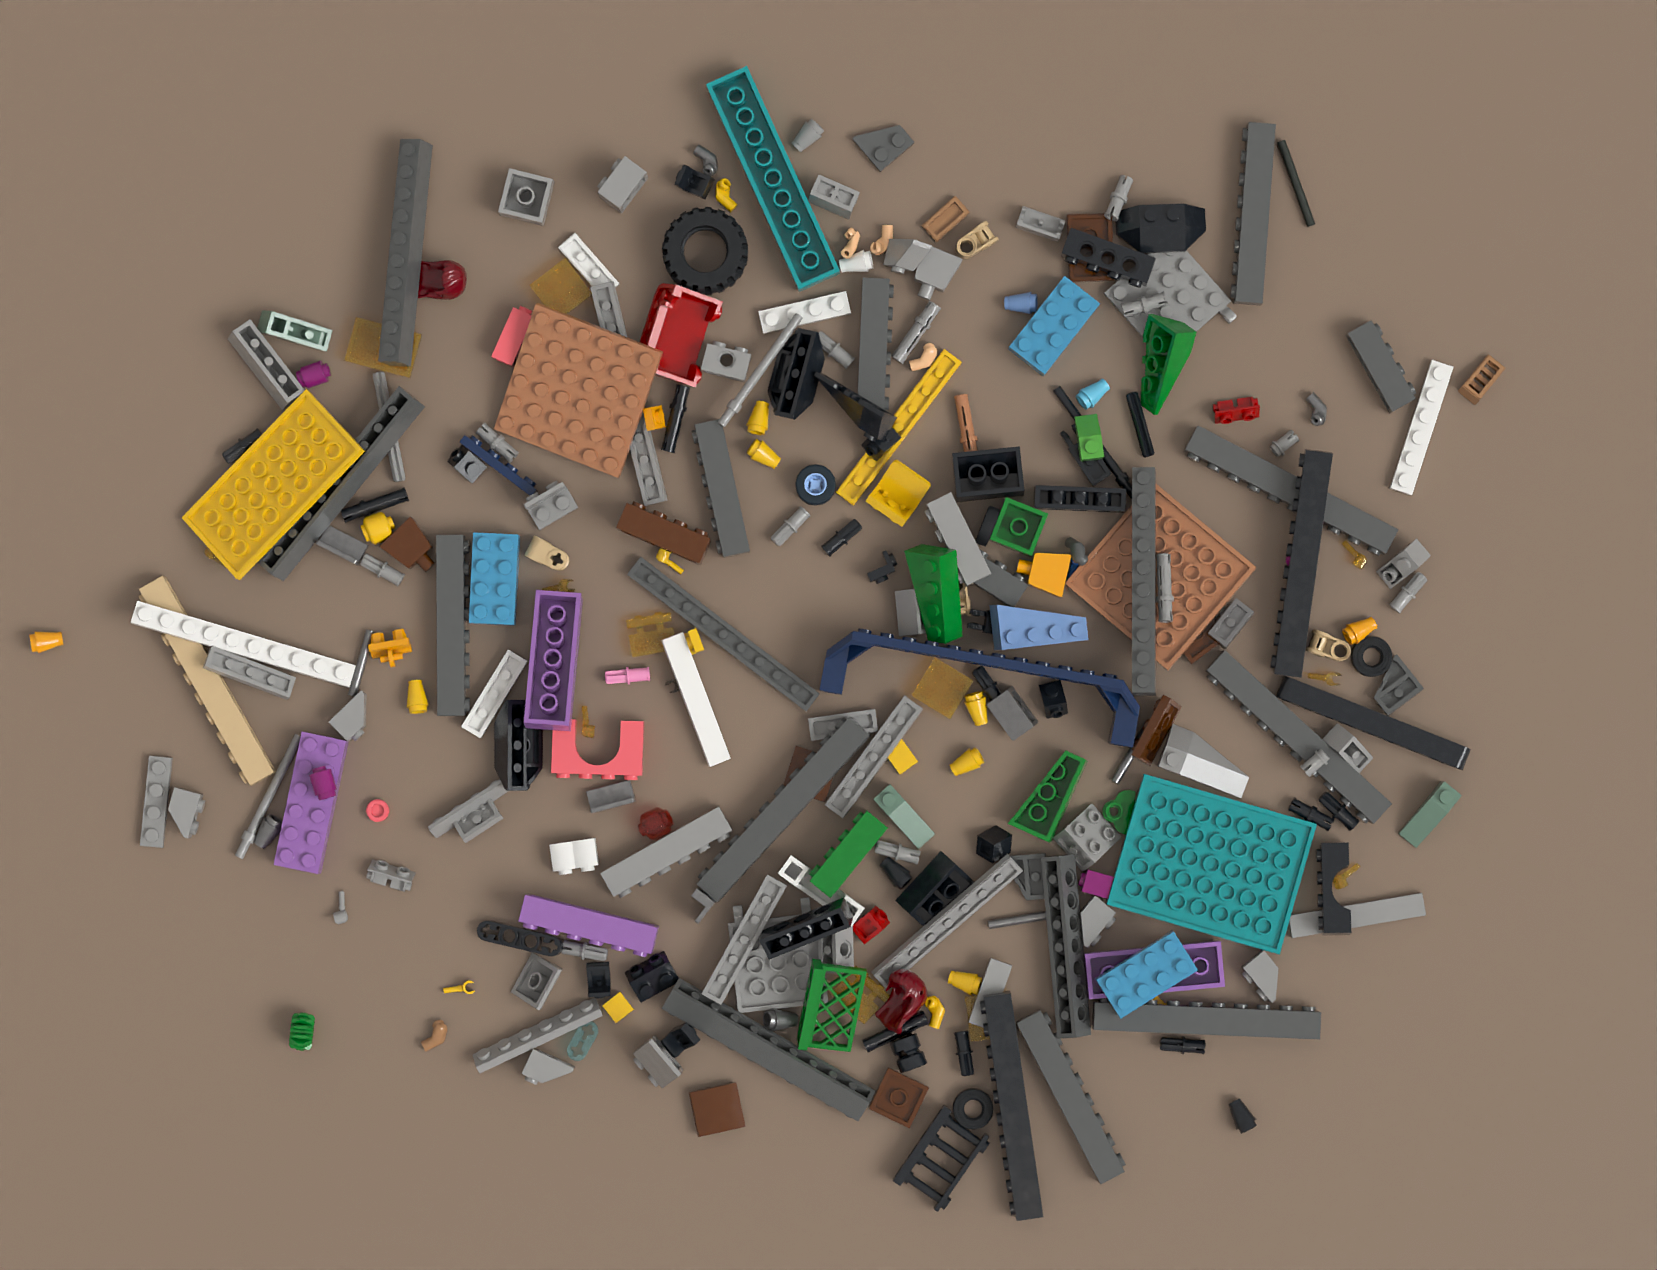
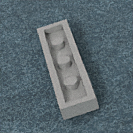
[203,646,296,700]
[140,756,173,848]

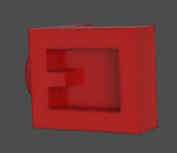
[852,906,890,945]

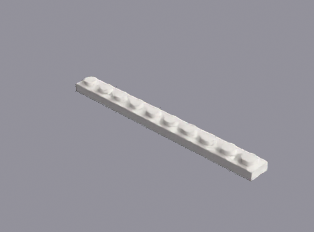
[131,601,356,688]

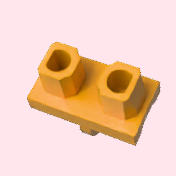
[368,629,412,668]

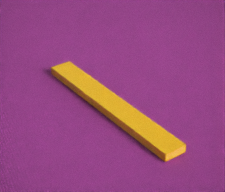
[836,349,962,506]

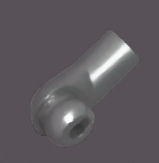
[693,145,718,176]
[1305,392,1327,426]

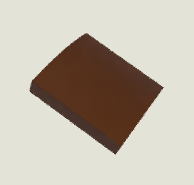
[689,1082,746,1137]

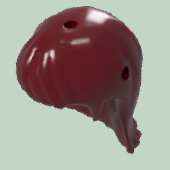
[418,260,467,300]
[875,969,927,1034]

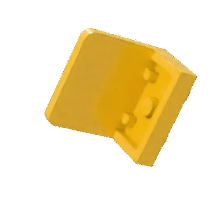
[866,460,931,527]

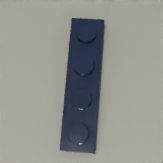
[460,435,538,496]

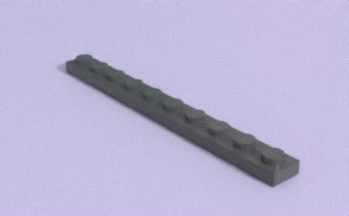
[627,557,820,712]

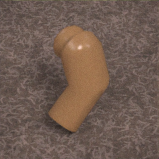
[421,1020,448,1051]

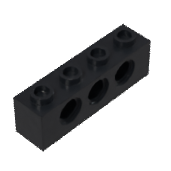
[1061,228,1156,288]
[1034,485,1126,513]
[759,897,854,960]

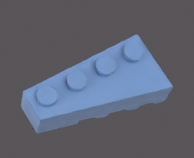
[989,605,1088,650]

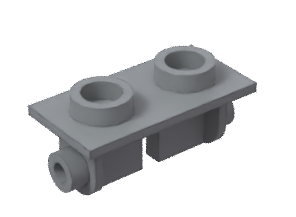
[366,860,416,892]

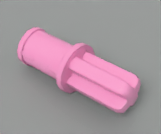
[605,667,650,685]

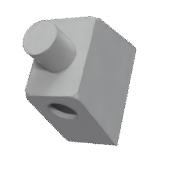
[914,246,963,301]

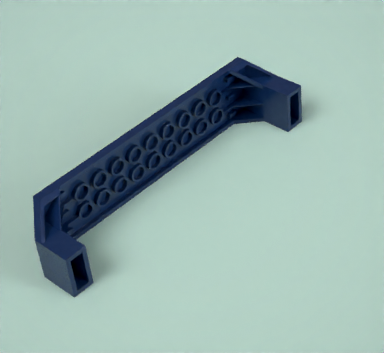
[819,628,1140,748]

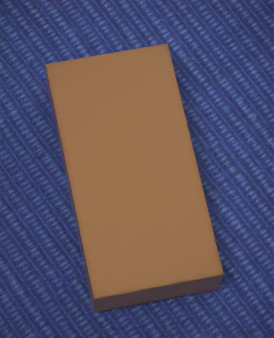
[922,196,970,243]

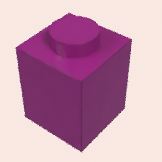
[1078,869,1114,899]

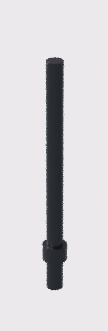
[1053,386,1132,499]

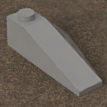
[1157,724,1249,798]

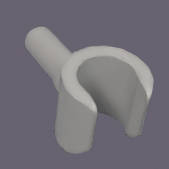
[333,891,348,924]

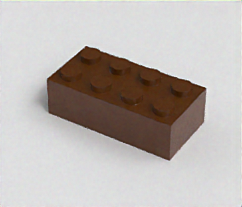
[616,501,711,565]

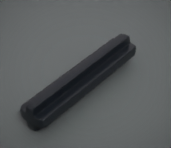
[1126,392,1155,458]

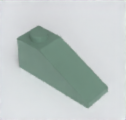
[257,310,333,352]
[1398,781,1462,848]
[873,784,935,849]

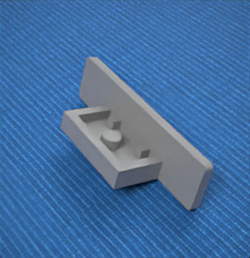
[428,780,509,843]

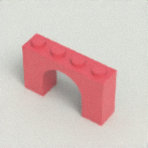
[491,306,532,368]
[551,719,644,780]

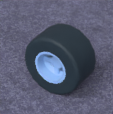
[795,464,836,506]

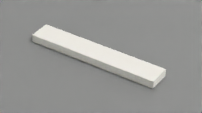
[661,632,731,767]

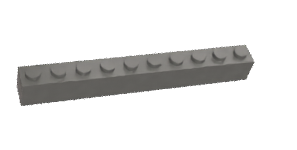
[378,139,433,367]
[258,386,425,581]
[1184,426,1399,556]
[1132,467,1156,696]
[1205,650,1392,824]
[697,717,871,902]
[662,978,875,1121]
[1092,998,1321,1040]

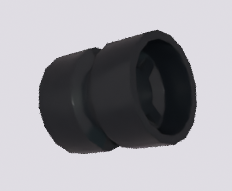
[890,1033,927,1073]

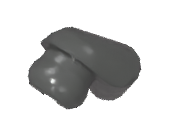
[1065,537,1088,566]

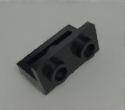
[625,951,679,1003]

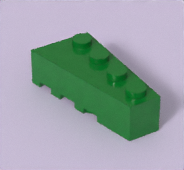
[904,544,963,644]
[1008,750,1088,843]
[809,810,888,899]

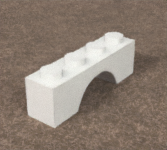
[778,855,865,927]

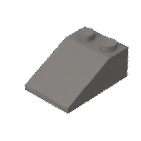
[633,1035,684,1088]

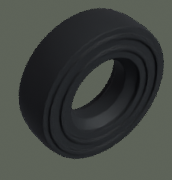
[975,506,1000,546]
[1351,636,1392,677]
[953,1088,994,1130]

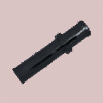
[661,384,690,453]
[341,487,409,523]
[862,1011,929,1053]

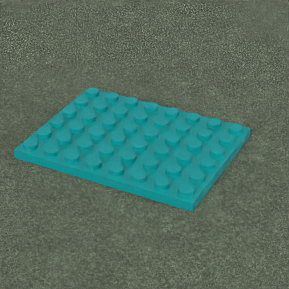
[1106,774,1317,955]

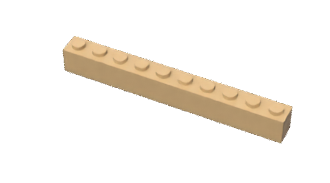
[139,576,276,786]

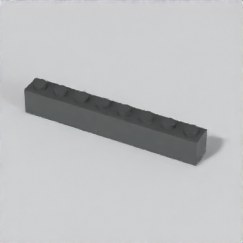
[1230,122,1276,306]
[436,535,470,716]
[1016,1009,1126,1184]

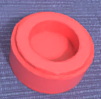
[366,799,390,822]

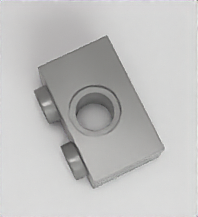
[701,341,751,382]
[818,926,854,973]

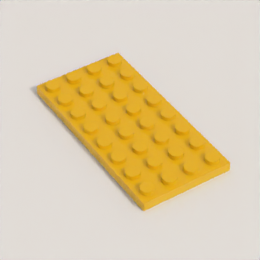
[182,389,365,580]

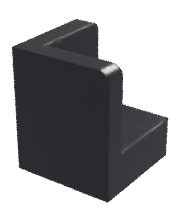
[976,826,1012,864]

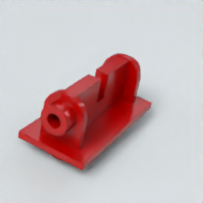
[1212,396,1260,424]

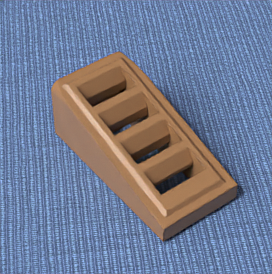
[1458,354,1506,405]

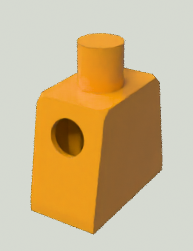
[1016,553,1071,598]

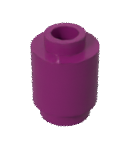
[296,360,331,389]
[309,766,337,801]

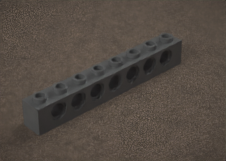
[1041,854,1091,1038]

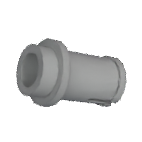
[1270,429,1299,457]
[1300,749,1330,777]

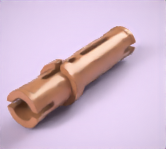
[954,394,978,452]

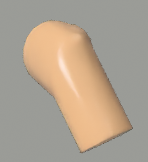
[870,225,893,255]
[841,228,860,259]
[909,343,937,371]

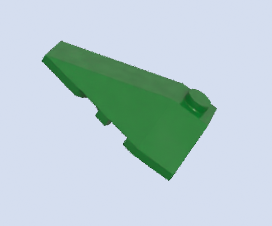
[1141,314,1197,415]

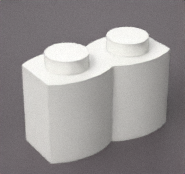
[549,838,599,875]

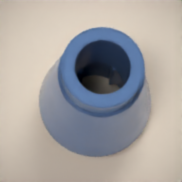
[1004,292,1038,314]

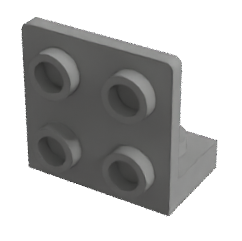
[523,481,579,530]
[1053,804,1121,872]

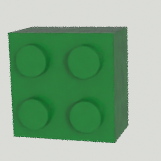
[989,497,1048,557]

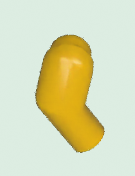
[924,996,945,1029]

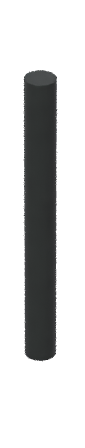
[1277,140,1315,227]

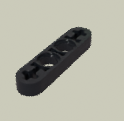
[477,921,563,956]

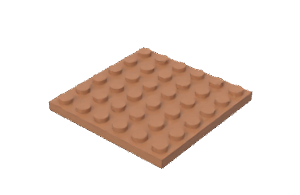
[494,303,663,478]
[1065,484,1256,671]

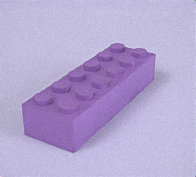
[524,590,583,731]
[274,732,349,874]
[518,894,659,957]
[1084,940,1225,999]

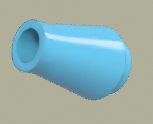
[1076,379,1110,410]

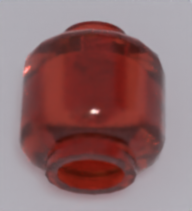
[638,807,673,840]

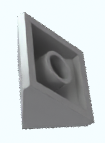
[511,952,563,1010]

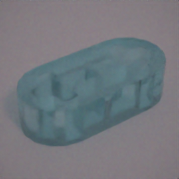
[567,1021,599,1061]

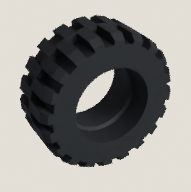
[662,207,748,295]

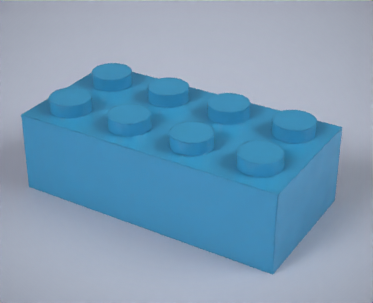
[1008,276,1100,377]
[469,532,520,626]
[1095,931,1198,1019]

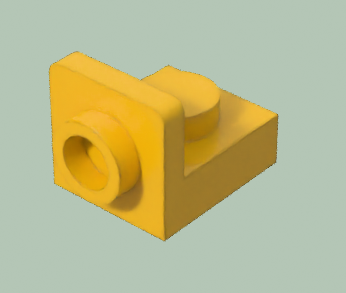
[684,628,704,655]

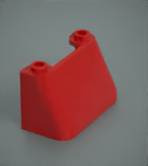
[640,283,723,387]

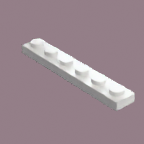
[1389,360,1453,495]

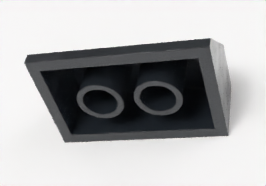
[952,446,1025,502]
[895,851,974,926]

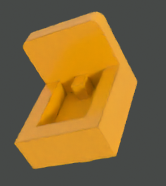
[643,405,666,431]

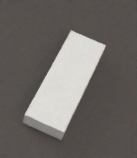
[558,233,619,288]

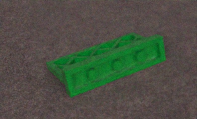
[796,959,867,1052]

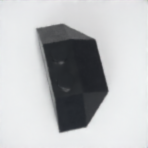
[1115,204,1206,253]
[767,328,825,420]
[494,700,543,791]

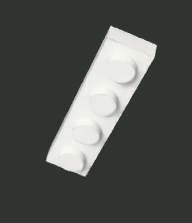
[758,291,851,334]
[461,650,528,738]

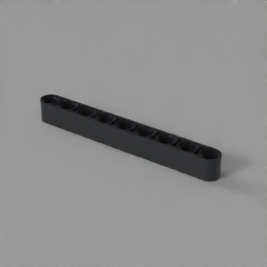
[1276,676,1471,770]

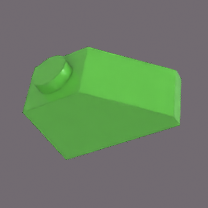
[1074,414,1104,462]

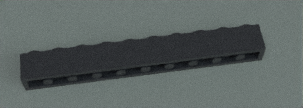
[1270,449,1333,678]
[980,991,1044,1221]

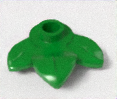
[1102,790,1136,835]

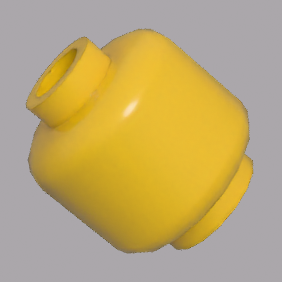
[360,512,395,545]

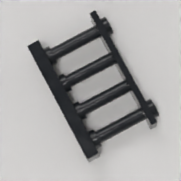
[893,1105,990,1212]

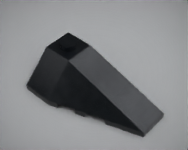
[814,371,897,442]

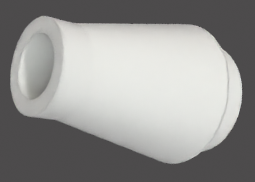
[839,250,873,273]

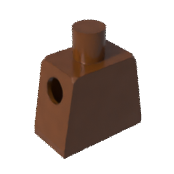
[380,517,435,572]

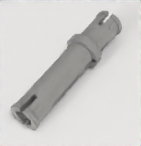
[891,301,941,364]
[1156,553,1174,623]

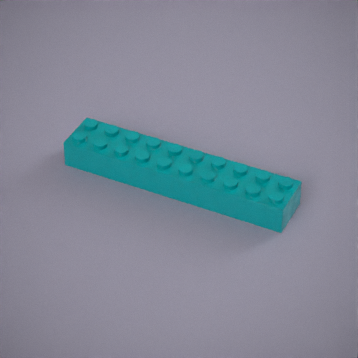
[706,66,840,292]

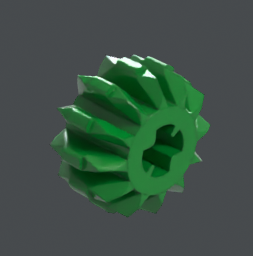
[289,1012,315,1051]

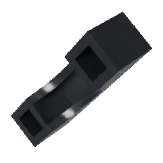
[1316,842,1352,936]

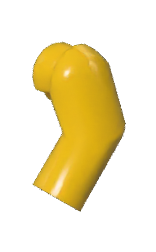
[715,178,738,213]

